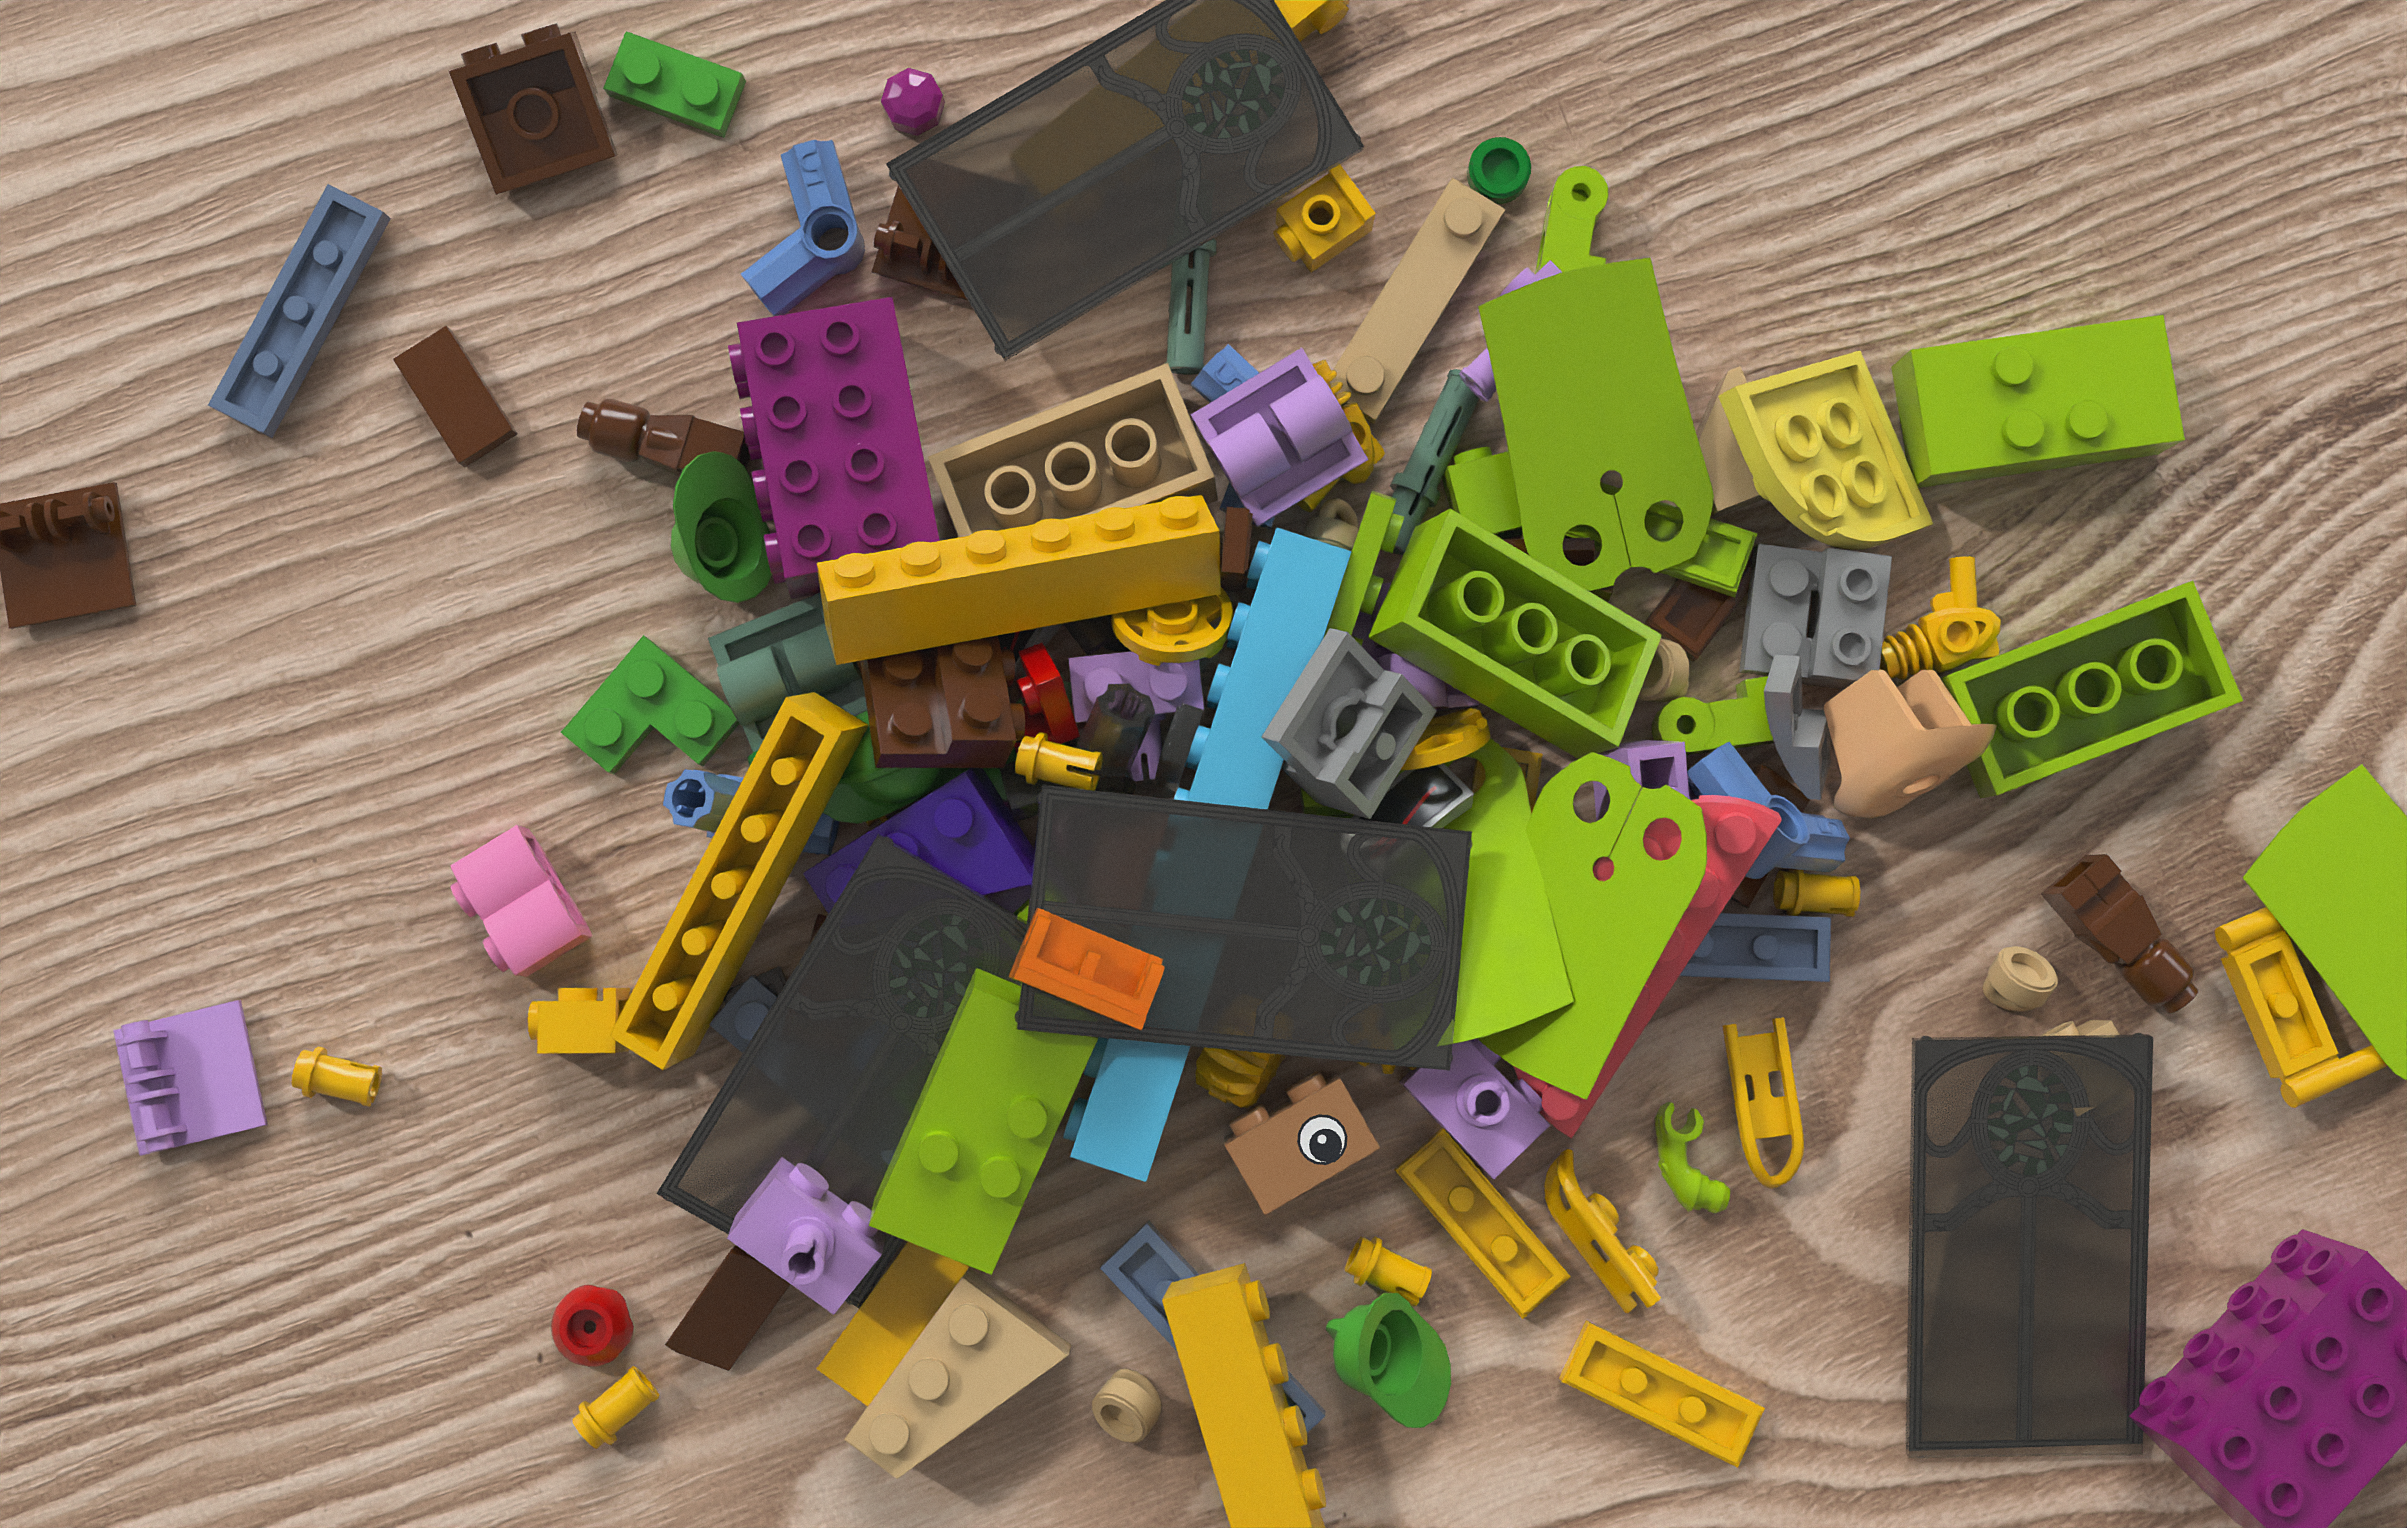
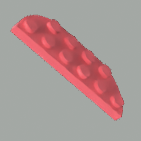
[1514,795,1782,1139]

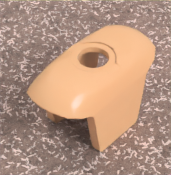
[1824,670,1997,819]

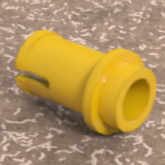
[1015,732,1103,791]
[1773,869,1861,917]
[292,1047,382,1107]
[1345,1236,1432,1307]
[572,1366,659,1449]

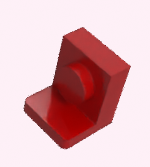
[1013,643,1080,754]

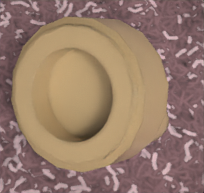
[1302,498,1359,552]
[1638,639,1689,703]
[1983,946,2058,1012]
[1092,1368,1162,1443]

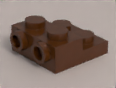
[449,23,618,195]
[860,635,1025,768]

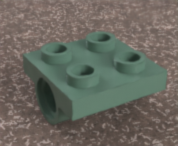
[708,592,867,752]

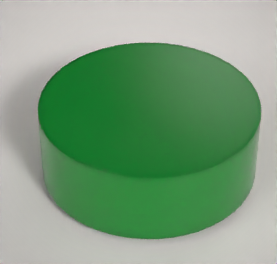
[1467,137,1531,204]

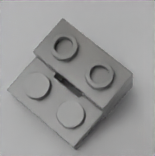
[1739,544,1892,689]
[1261,628,1436,819]

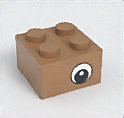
[1224,1070,1380,1215]

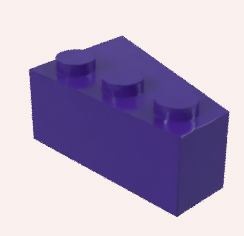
[803,768,1034,927]

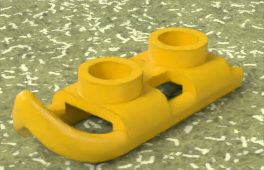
[1722,1017,1804,1189]
[1544,1149,1661,1313]

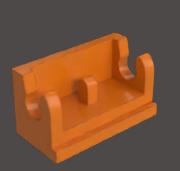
[1008,908,1165,1030]

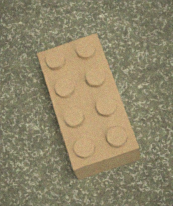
[927,363,1218,537]

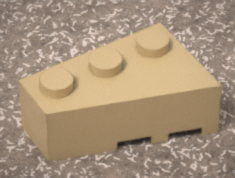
[844,1269,1072,1479]

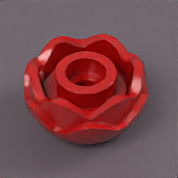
[551,1284,634,1367]

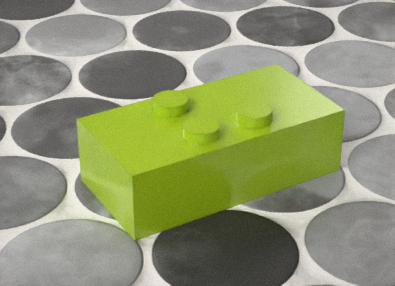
[1891,315,2185,488]
[1368,508,1662,759]
[1940,580,2243,799]
[869,968,1098,1275]

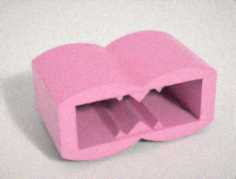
[451,825,593,977]

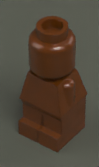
[577,399,750,477]
[2041,854,2198,1014]

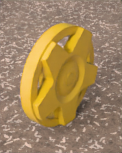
[1111,587,1233,666]
[1401,708,1490,770]

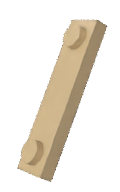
[1330,177,1506,424]

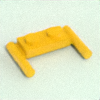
[2215,907,2388,1108]

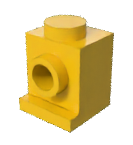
[1273,164,1376,273]
[528,987,630,1054]

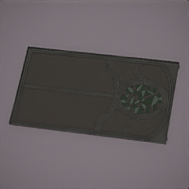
[886,0,1364,361]
[1014,785,1473,1071]
[656,833,1057,1309]
[1906,1033,2153,1459]

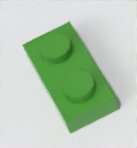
[603,31,746,138]

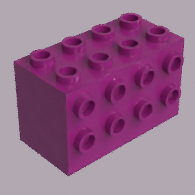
[728,297,940,599]
[2128,1229,2407,1528]

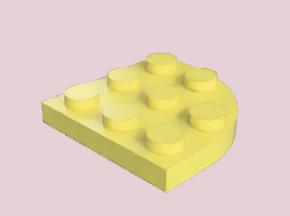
[1718,351,1933,550]

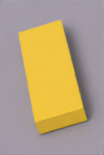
[1394,1128,1571,1319]
[816,1242,970,1407]
[1559,1320,1765,1468]

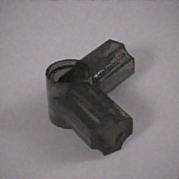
[999,683,1155,822]

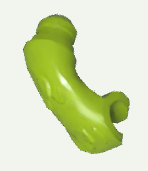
[1655,1102,1730,1214]

